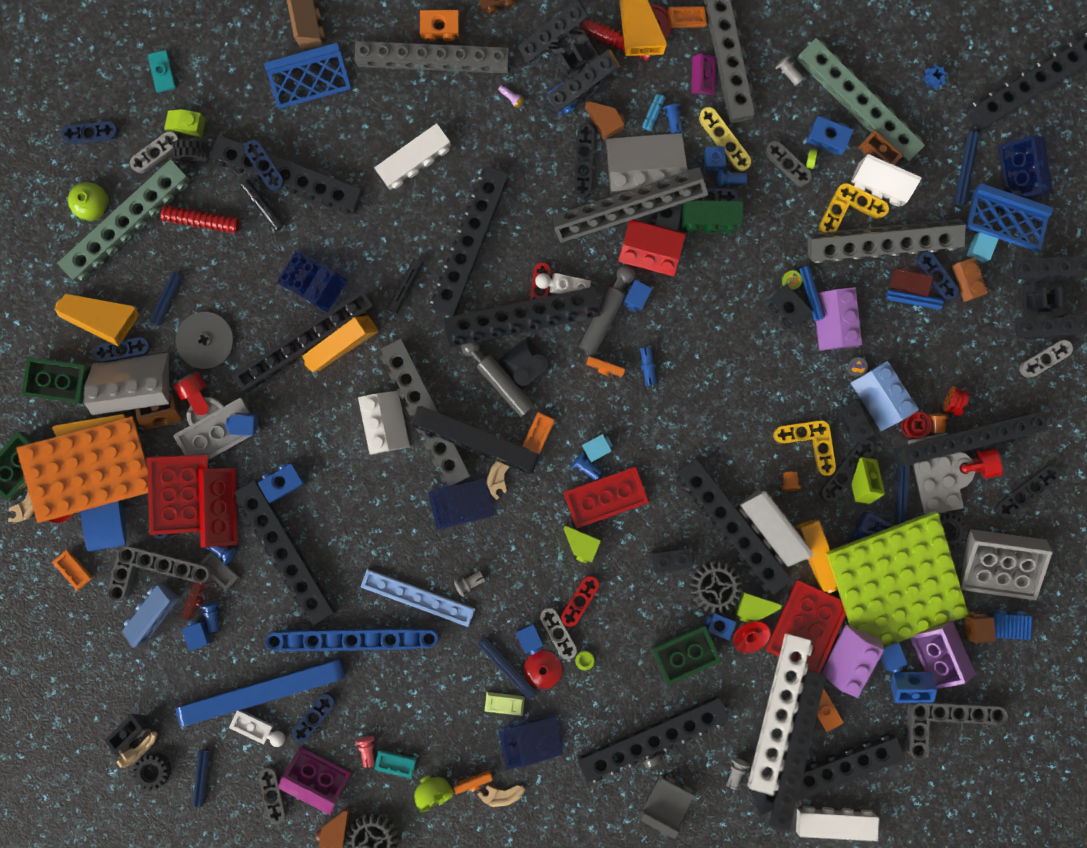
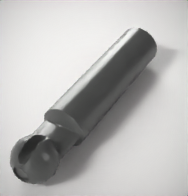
[579,265,635,355]
[461,342,535,417]

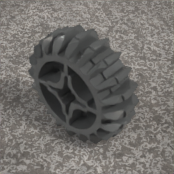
[690,561,742,613]
[346,813,399,848]

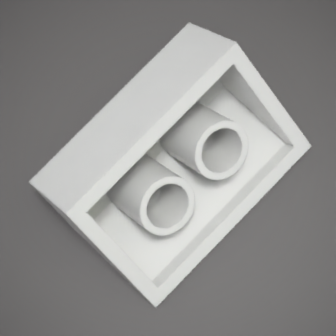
[850,154,921,207]
[358,391,410,455]

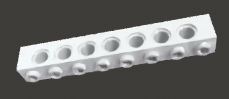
[747,634,812,795]

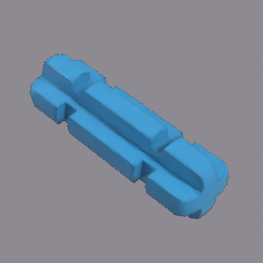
[642,94,665,131]

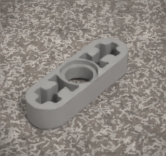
[130,132,180,173]
[1020,340,1073,377]
[540,607,577,660]

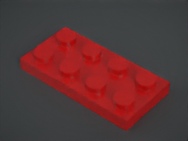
[563,467,649,529]
[199,468,238,547]

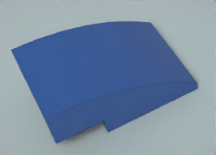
[80,500,126,551]

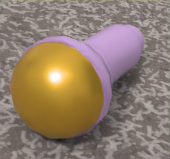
[498,85,524,108]

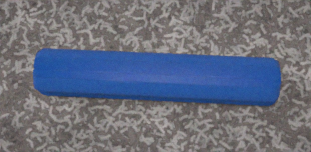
[800,266,824,321]
[886,289,943,309]

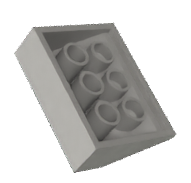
[606,133,687,196]
[84,353,169,415]
[738,491,814,566]
[960,529,1053,600]

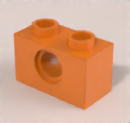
[420,10,459,41]

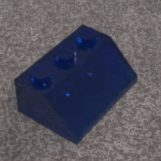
[998,135,1053,199]

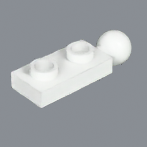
[535,273,591,294]
[229,710,285,747]

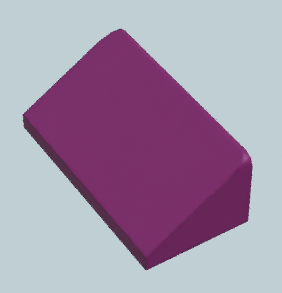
[692,53,716,95]

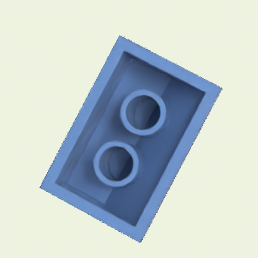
[850,361,919,431]
[122,583,181,648]

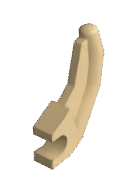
[487,461,509,500]
[8,491,34,522]
[117,731,157,768]
[477,784,526,807]

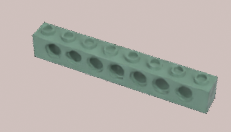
[797,38,925,165]
[57,159,191,283]

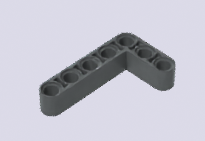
[108,546,214,602]
[906,701,1008,760]

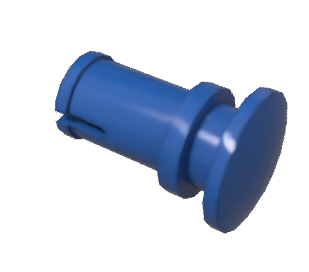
[663,103,683,134]
[717,169,747,188]
[571,452,602,481]
[205,546,236,565]
[200,602,220,633]

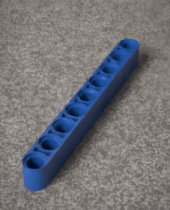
[175,659,346,727]

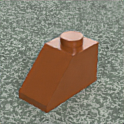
[585,101,625,140]
[317,807,350,848]

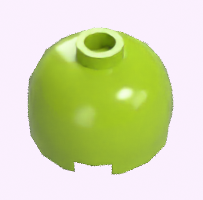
[68,182,109,221]
[414,775,454,813]

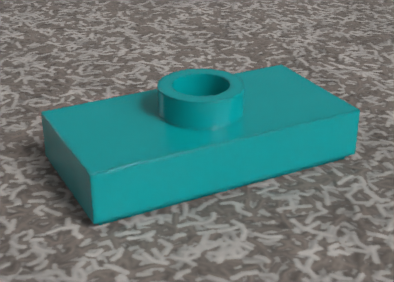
[147,50,176,93]
[374,749,417,779]

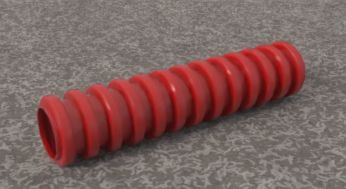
[582,19,651,62]
[161,205,240,234]

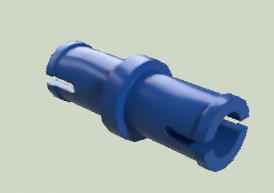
[640,347,657,386]

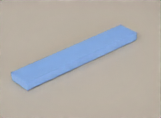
[361,569,475,627]

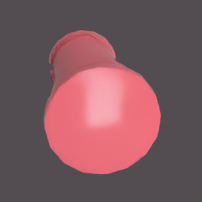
[355,736,375,767]

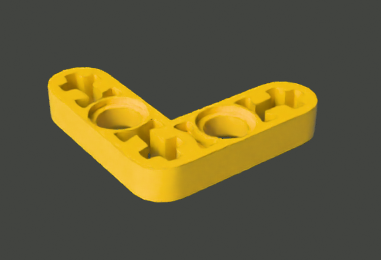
[819,183,889,232]
[773,421,836,476]

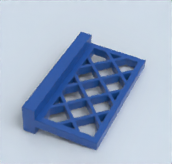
[264,43,351,109]
[966,183,1053,252]

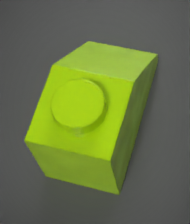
[164,109,206,137]
[851,457,885,504]
[563,525,601,564]
[735,592,782,623]

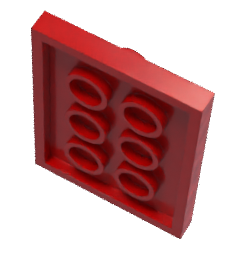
[147,454,208,535]
[765,580,846,674]

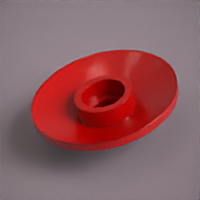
[733,621,770,653]
[524,650,562,689]

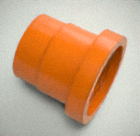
[928,414,948,433]
[781,472,801,492]

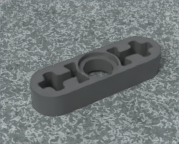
[765,141,812,186]
[259,766,286,824]

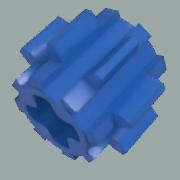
[922,64,949,90]

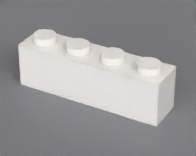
[374,123,451,190]
[796,806,879,841]

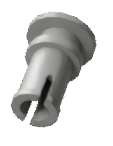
[775,55,804,86]
[454,571,485,597]
[726,758,750,790]

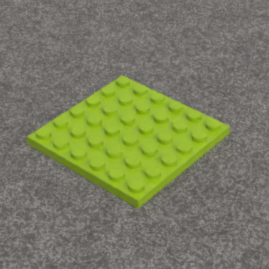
[826,511,968,648]

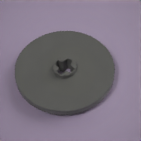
[176,312,234,369]

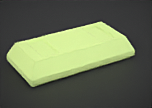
[485,692,525,716]

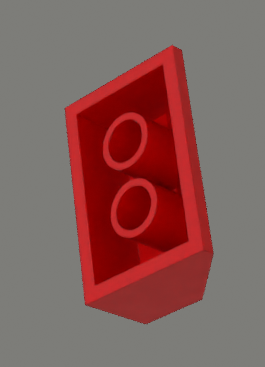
[618,219,686,276]

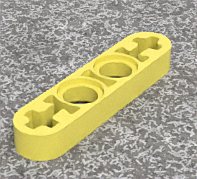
[699,107,751,172]

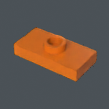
[667,6,707,28]
[586,356,625,377]
[522,412,555,454]
[52,549,93,591]
[817,689,843,732]
[454,770,493,794]

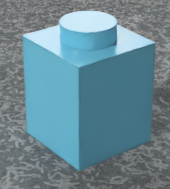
[967,232,998,264]
[582,434,613,462]

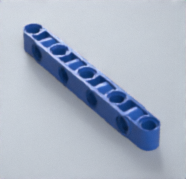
[265,628,439,651]

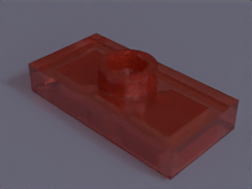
[890,269,933,296]
[181,582,206,621]

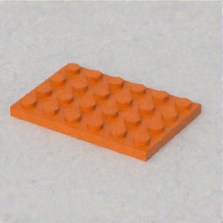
[16,417,148,523]

